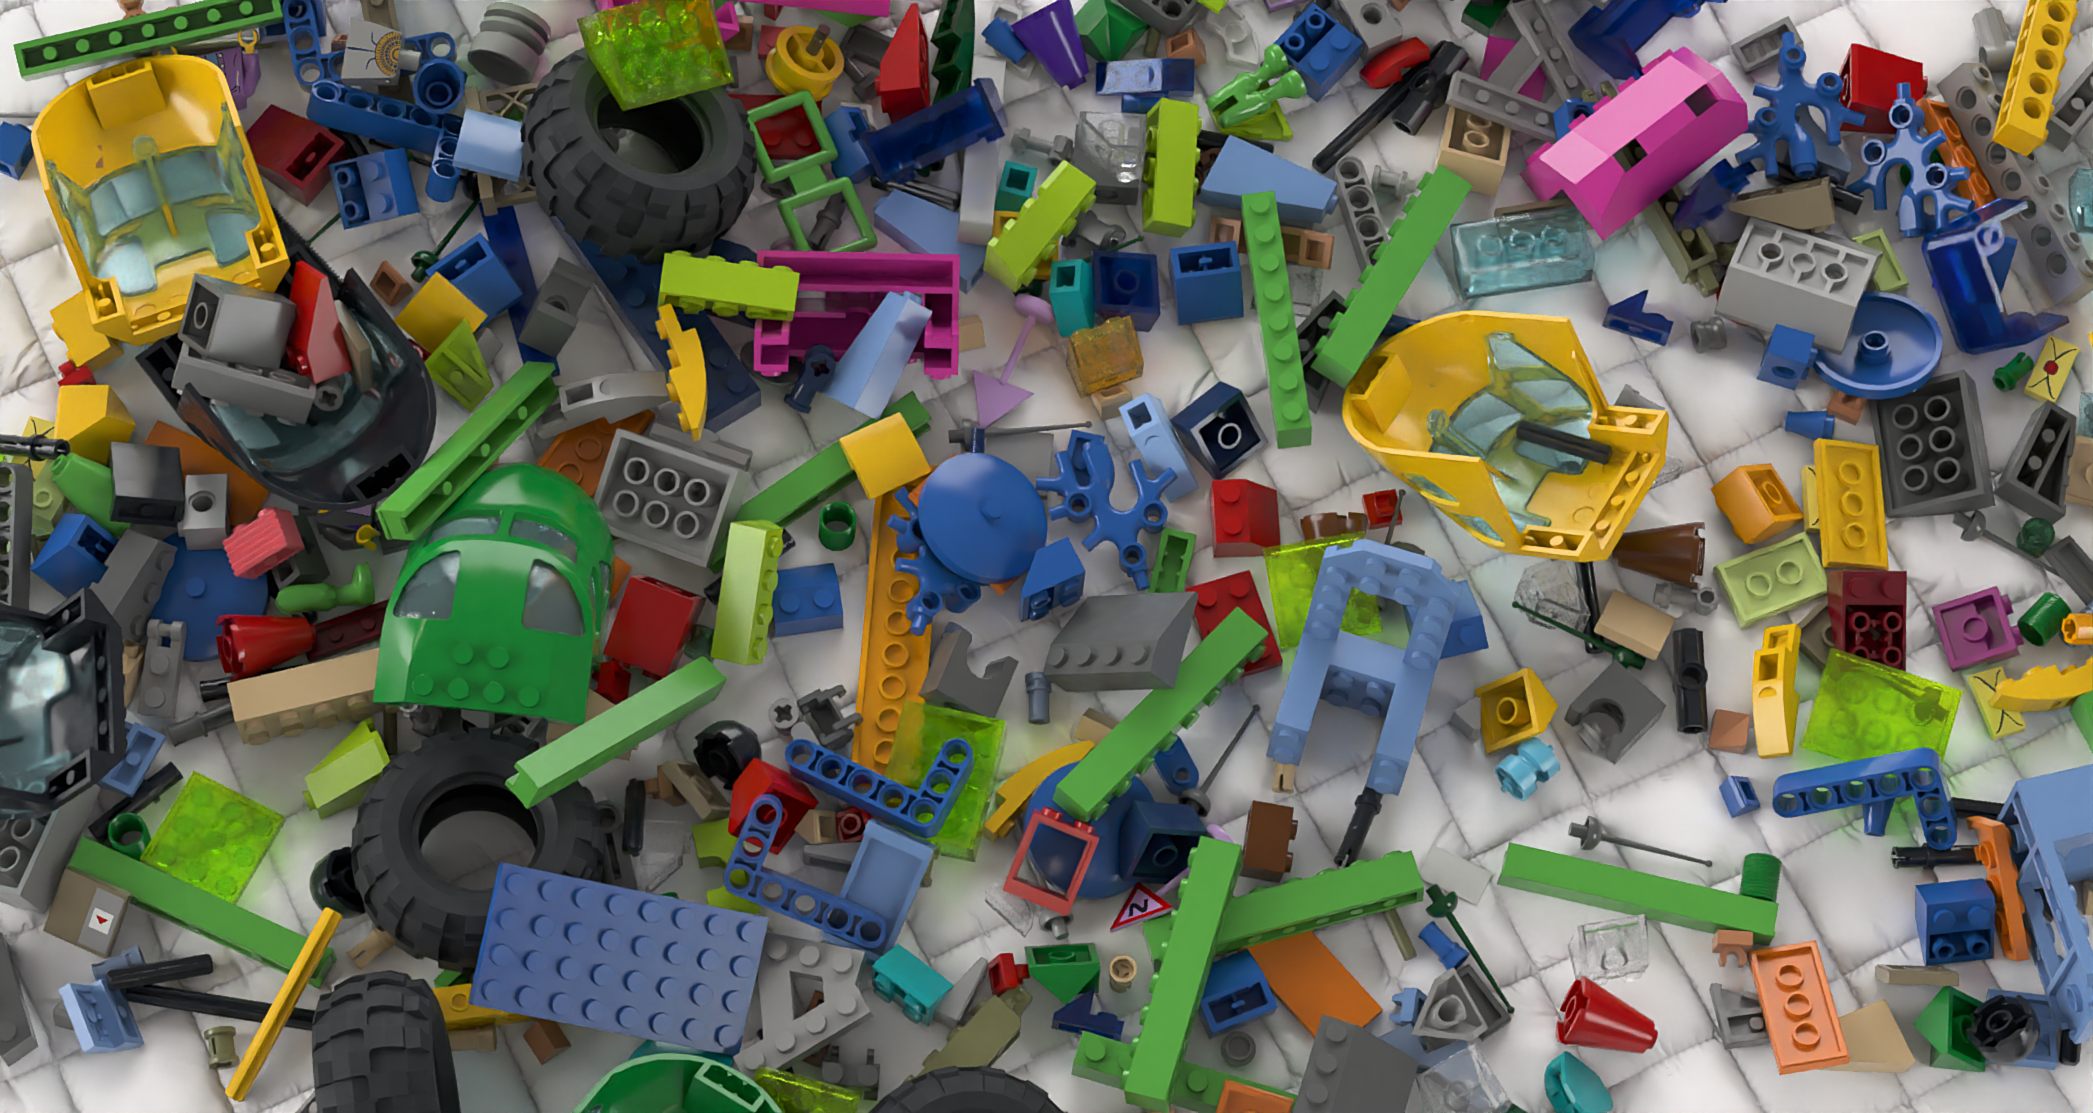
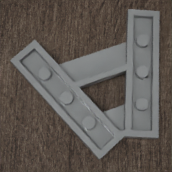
[1445,0,1600,145]
[733,932,874,1086]

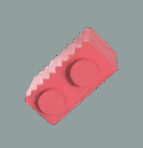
[222,507,305,580]

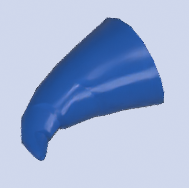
[413,59,468,114]

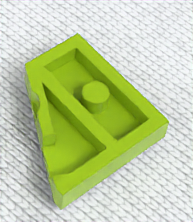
[1207,82,1293,142]
[424,318,494,413]

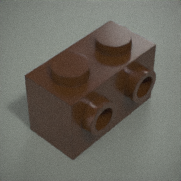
[1239,800,1298,883]

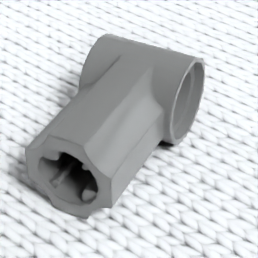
[1972,7,2016,73]

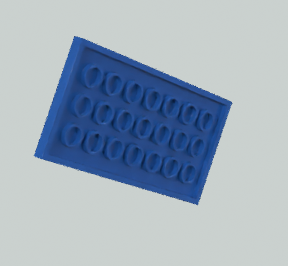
[468,862,769,1056]

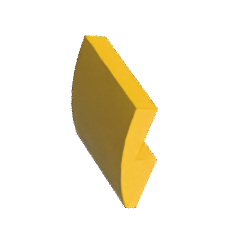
[393,271,488,354]
[838,412,932,500]

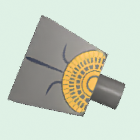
[341,17,422,86]

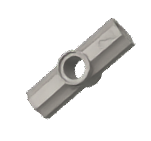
[649,418,753,471]

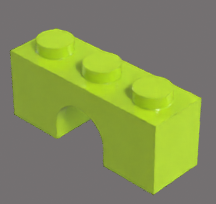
[691,818,760,914]

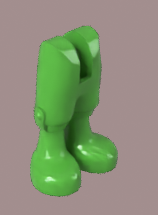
[1205,43,1307,129]
[275,562,375,615]

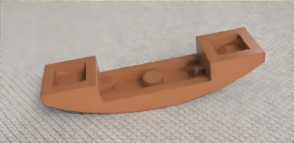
[1208,216,1335,270]

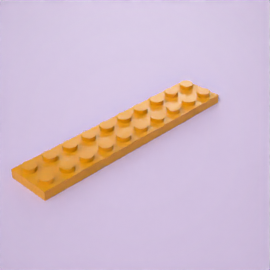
[851,465,938,791]

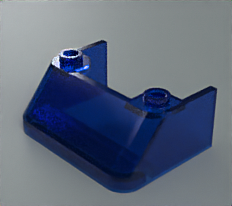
[1567,0,1728,81]
[859,78,1009,186]
[1921,198,2070,355]

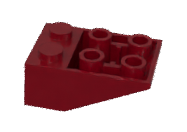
[241,104,349,207]
[1827,570,1907,673]

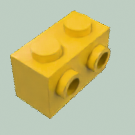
[49,290,125,374]

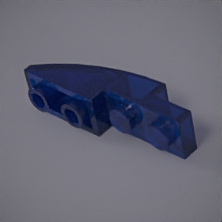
[1673,158,1758,233]

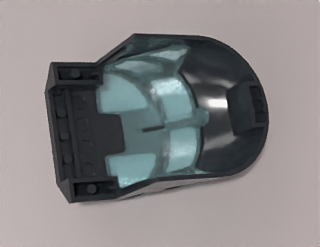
[135,242,437,511]
[0,587,128,820]

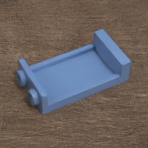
[820,818,937,966]

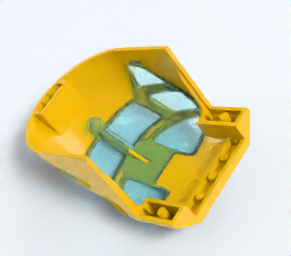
[31,55,291,346]
[1342,310,1669,562]

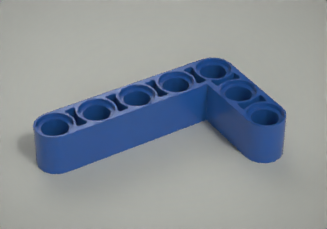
[282,0,457,93]
[306,81,464,203]
[785,738,974,839]
[1772,748,1957,850]
[723,794,886,948]

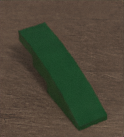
[930,0,975,114]

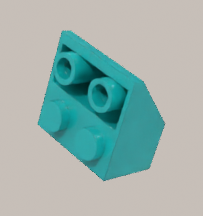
[872,944,954,1027]

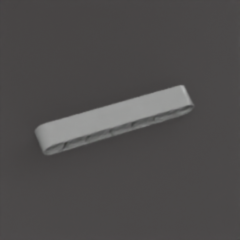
[957,54,1006,246]

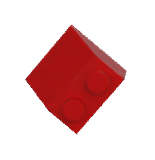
[1209,479,1281,558]
[728,757,819,855]

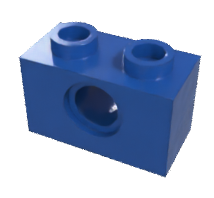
[1756,324,1817,391]

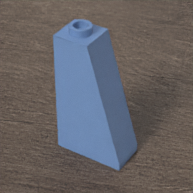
[1200,135,1339,224]
[873,189,992,295]
[820,291,933,421]

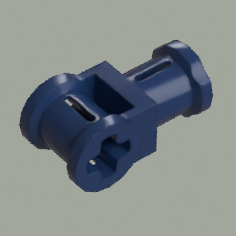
[783,344,835,414]

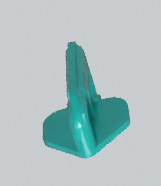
[1544,1051,1613,1113]

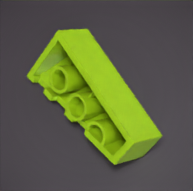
[1140,98,1202,238]
[983,160,1097,293]
[657,251,800,321]
[710,519,783,666]

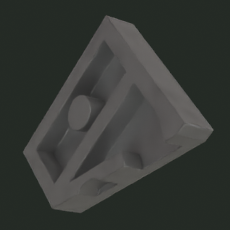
[1709,983,1770,1050]

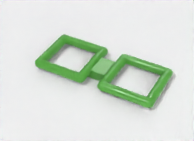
[747,90,878,252]

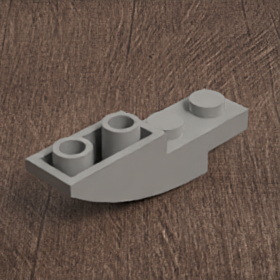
[535,371,671,440]

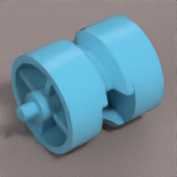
[1494,737,1560,801]

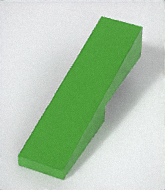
[1147,527,1197,594]

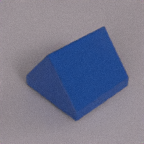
[1719,776,1761,818]

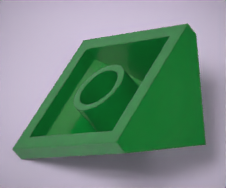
[1075,0,1150,71]
[1024,942,1100,1005]
[1912,986,1985,1072]

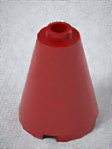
[216,614,317,682]
[1555,976,1658,1054]

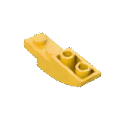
[655,303,708,442]
[1752,623,1801,759]
[1988,656,2093,712]
[982,740,1096,844]

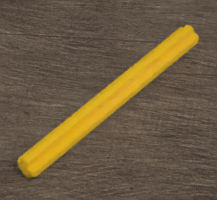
[225,908,343,1102]

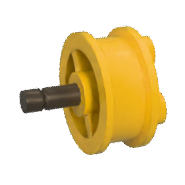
[765,24,844,102]

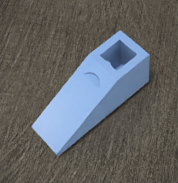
[1119,393,1200,503]

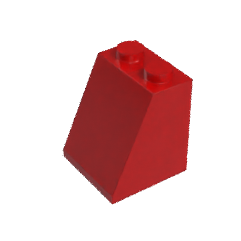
[1839,43,1928,135]
[603,574,707,681]

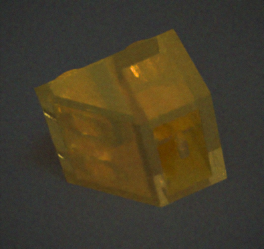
[1066,315,1144,398]

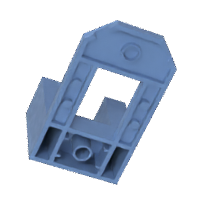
[1266,538,1462,796]
[1996,764,2093,1044]

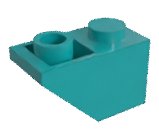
[994,161,1038,212]
[1049,259,1099,338]

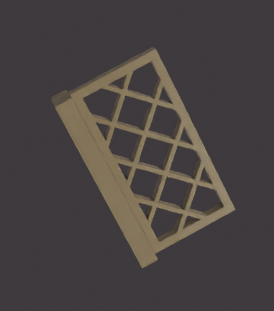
[464,82,539,216]

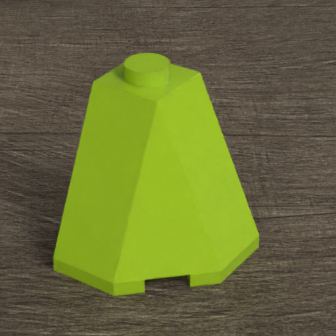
[302,717,391,819]

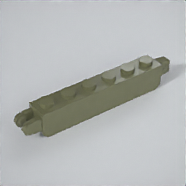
[1582,80,1719,299]
[901,984,1033,1085]

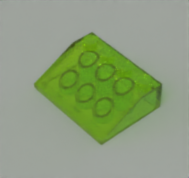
[577,0,735,111]
[1798,647,1963,778]
[874,700,1007,862]

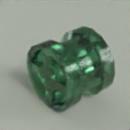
[2016,517,2055,558]
[682,624,715,664]

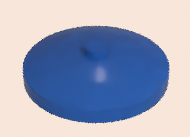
[1812,291,1943,399]
[918,453,1048,584]
[144,532,270,662]
[1023,761,1155,900]

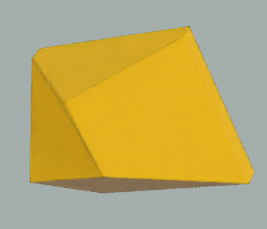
[53,385,136,466]
[1474,667,1558,755]

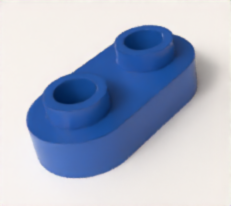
[1153,734,1199,796]

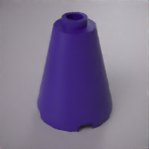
[1010,0,1090,90]

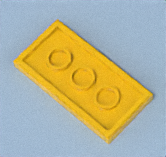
[1813,438,1889,571]

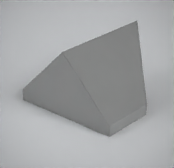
[1411,967,1488,1041]

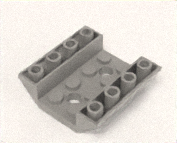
[1714,216,1884,355]

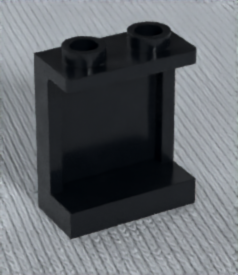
[106,442,185,527]

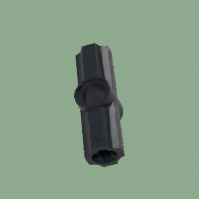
[1391,41,1469,136]
[1672,628,1708,734]

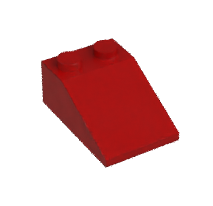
[875,3,931,125]
[283,260,352,384]

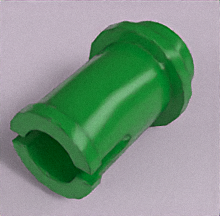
[1992,352,2035,392]

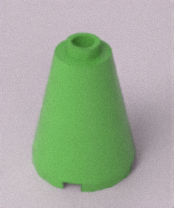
[50,453,132,538]

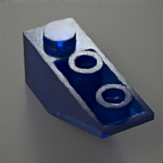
[1095,58,1195,97]

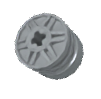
[467,2,551,86]

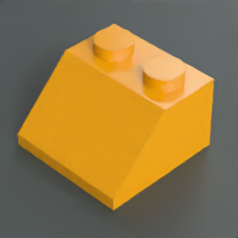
[1710,463,1804,545]

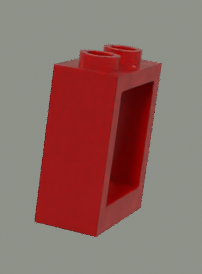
[1002,806,1099,917]

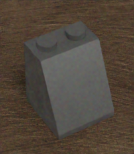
[177,273,296,369]

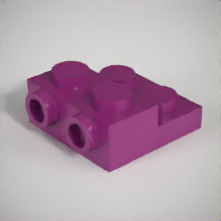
[1932,586,2024,672]

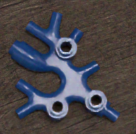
[1735,32,1866,179]
[1846,83,1975,238]
[1035,439,1178,591]
[887,486,991,636]

